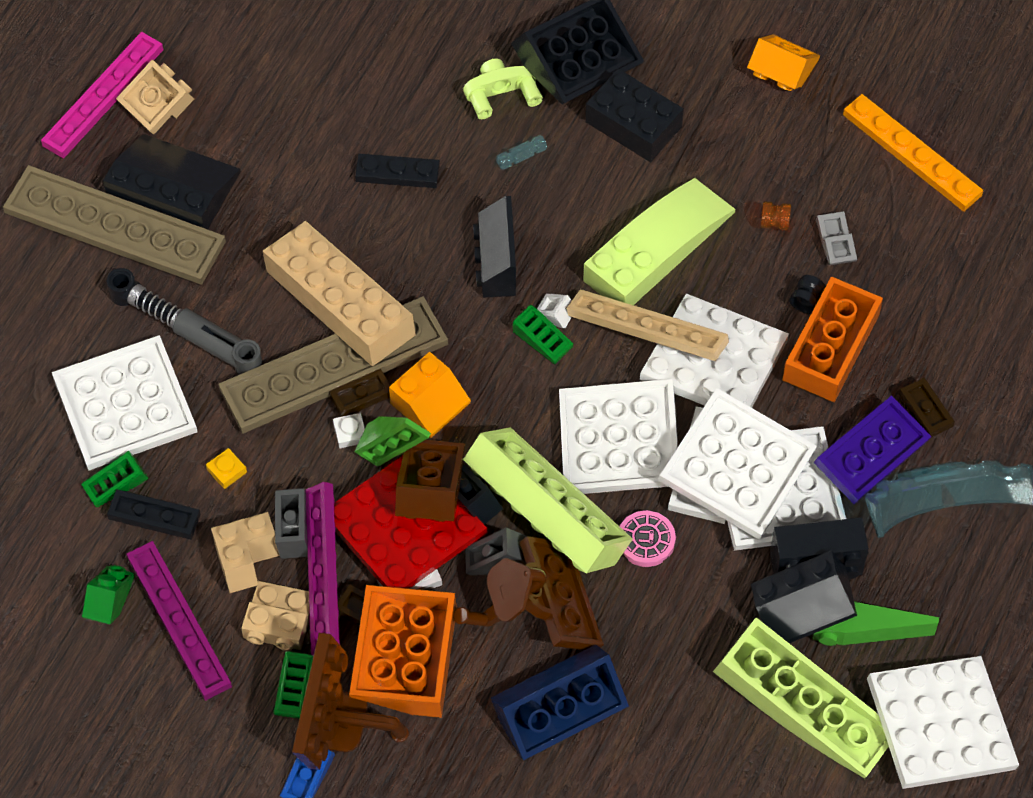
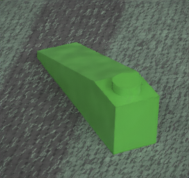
[354,416,431,467]
[813,602,939,646]

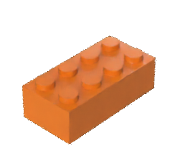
[783,276,883,403]

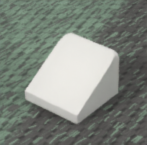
[537,293,572,328]

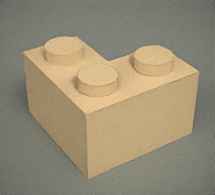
[211,512,280,593]

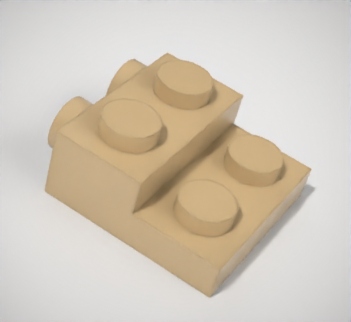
[116,60,194,134]
[241,581,310,651]

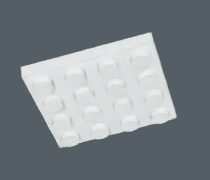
[640,294,789,408]
[52,335,197,471]
[559,379,678,494]
[658,388,817,540]
[727,427,846,551]
[867,656,1019,789]

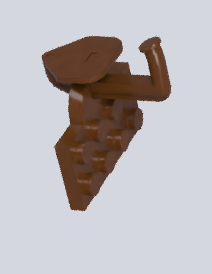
[453,536,604,650]
[292,633,409,770]

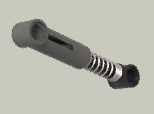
[107,268,263,375]

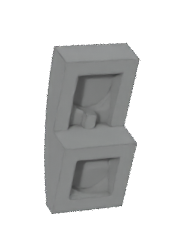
[816,211,857,265]

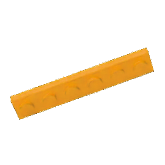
[843,94,983,212]

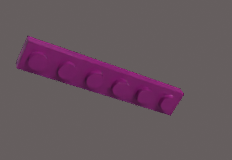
[305,482,340,656]
[126,541,232,701]

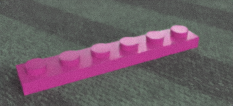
[41,32,163,159]

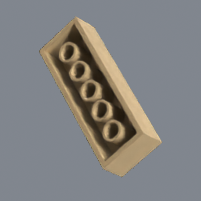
[262,221,416,367]

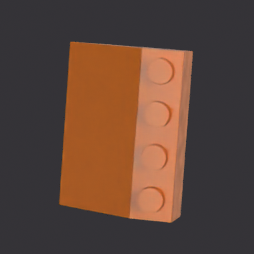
[349,585,457,718]

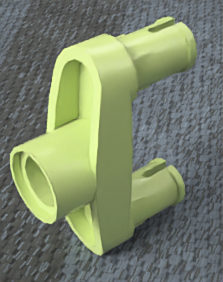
[463,58,543,119]

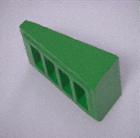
[513,305,573,365]
[81,451,149,507]
[274,651,314,719]

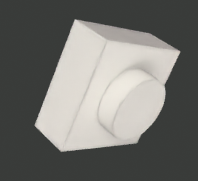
[333,413,365,449]

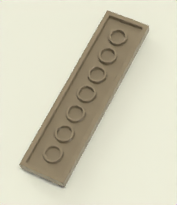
[3,165,226,285]
[218,296,448,434]

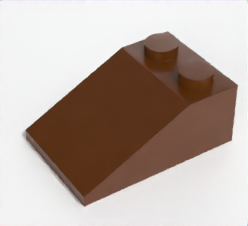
[395,440,465,522]

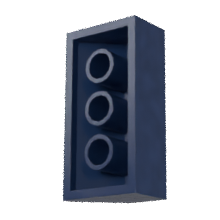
[491,645,629,760]

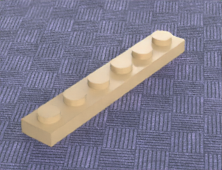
[567,289,729,361]

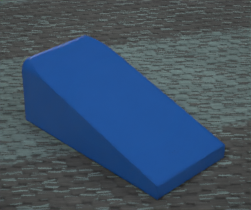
[280,750,335,798]

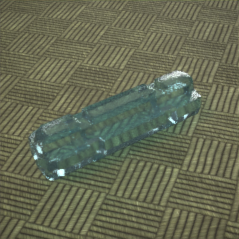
[496,135,547,170]

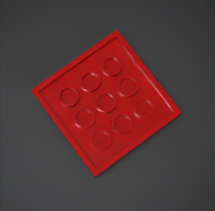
[334,455,487,589]

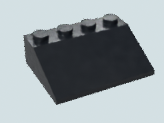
[511,0,645,105]
[103,134,241,229]

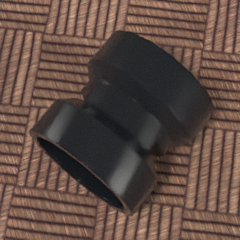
[789,275,826,314]

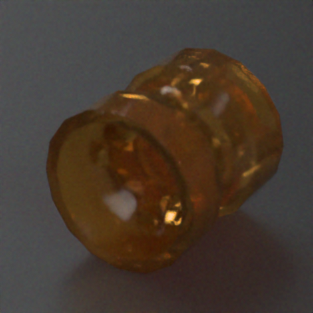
[761,201,791,231]

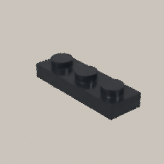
[355,154,440,188]
[107,489,201,540]

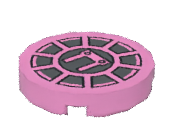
[620,510,676,567]

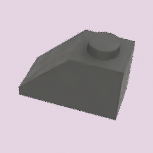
[465,528,527,575]

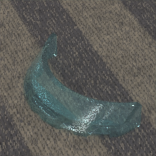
[865,461,1033,538]

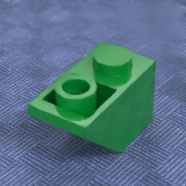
[82,565,135,624]

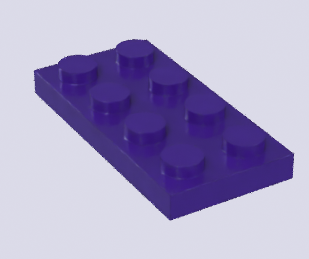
[813,395,932,504]

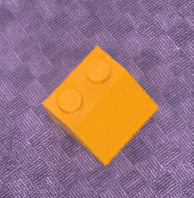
[747,34,821,91]
[389,351,471,438]

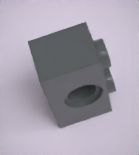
[275,488,308,559]

